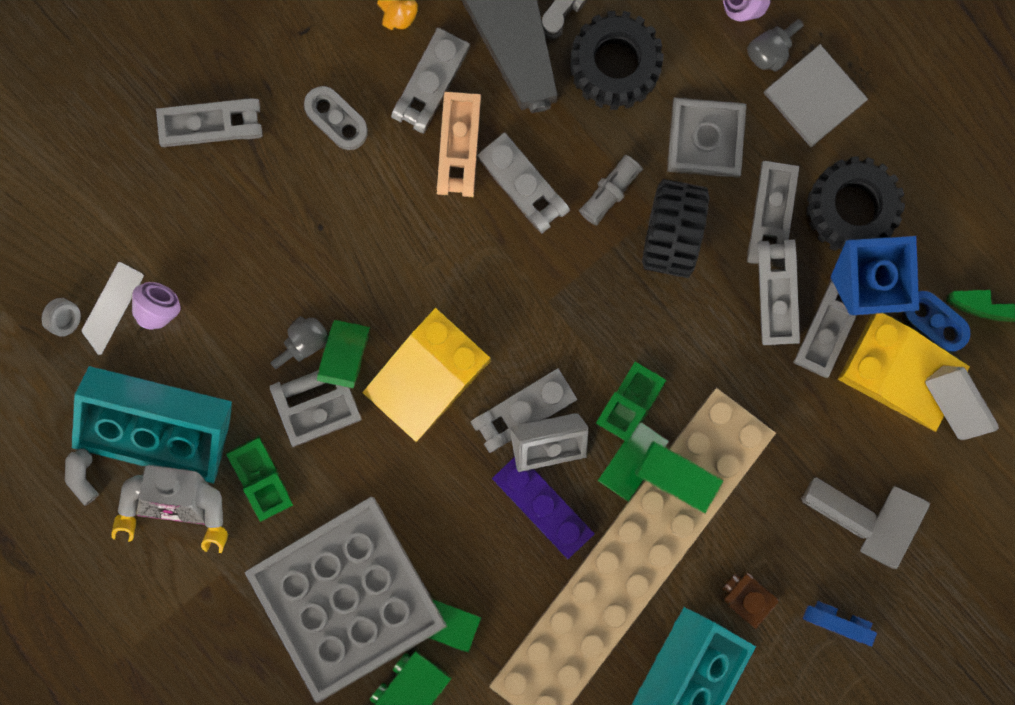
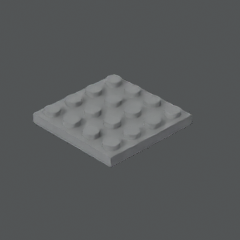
[244,497,447,703]

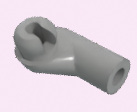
[65,449,99,506]

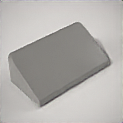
[925,366,999,440]
[511,414,589,472]
[801,478,877,538]
[860,486,930,569]

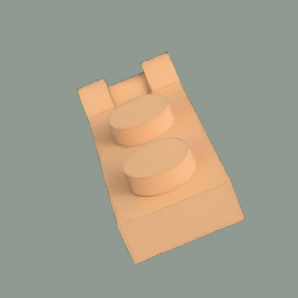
[437,92,481,197]

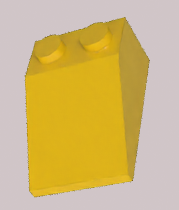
[362,308,491,442]
[837,313,970,431]

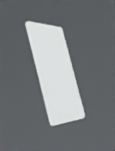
[82,262,144,355]

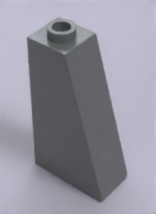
[462,0,557,113]

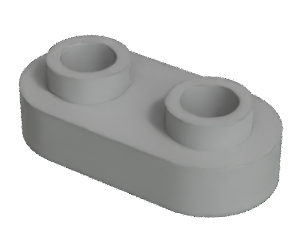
[304,86,368,150]

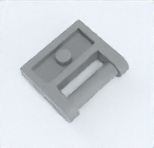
[269,370,362,447]

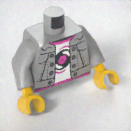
[111,465,228,553]

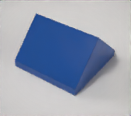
[831,236,919,315]

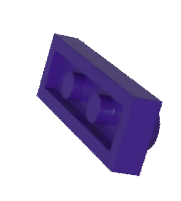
[492,457,594,559]

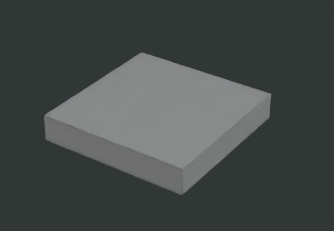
[764,45,868,147]
[667,98,746,178]

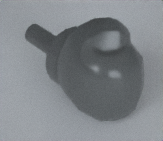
[747,19,803,71]
[271,317,329,369]

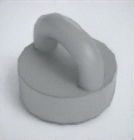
[42,298,81,337]

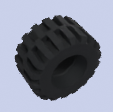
[570,11,664,110]
[806,157,905,251]
[642,179,709,278]

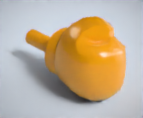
[377,0,418,30]

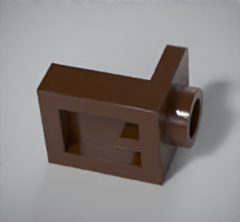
[720,572,779,629]

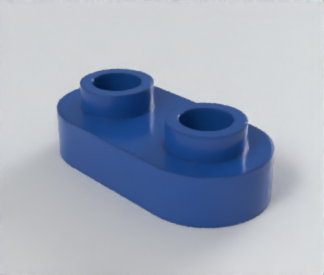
[902,291,970,352]
[802,601,877,647]

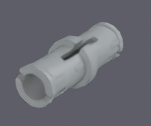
[579,155,643,226]

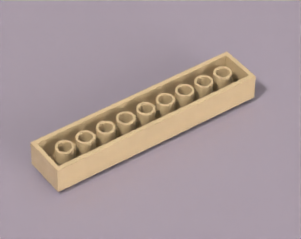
[489,388,776,705]

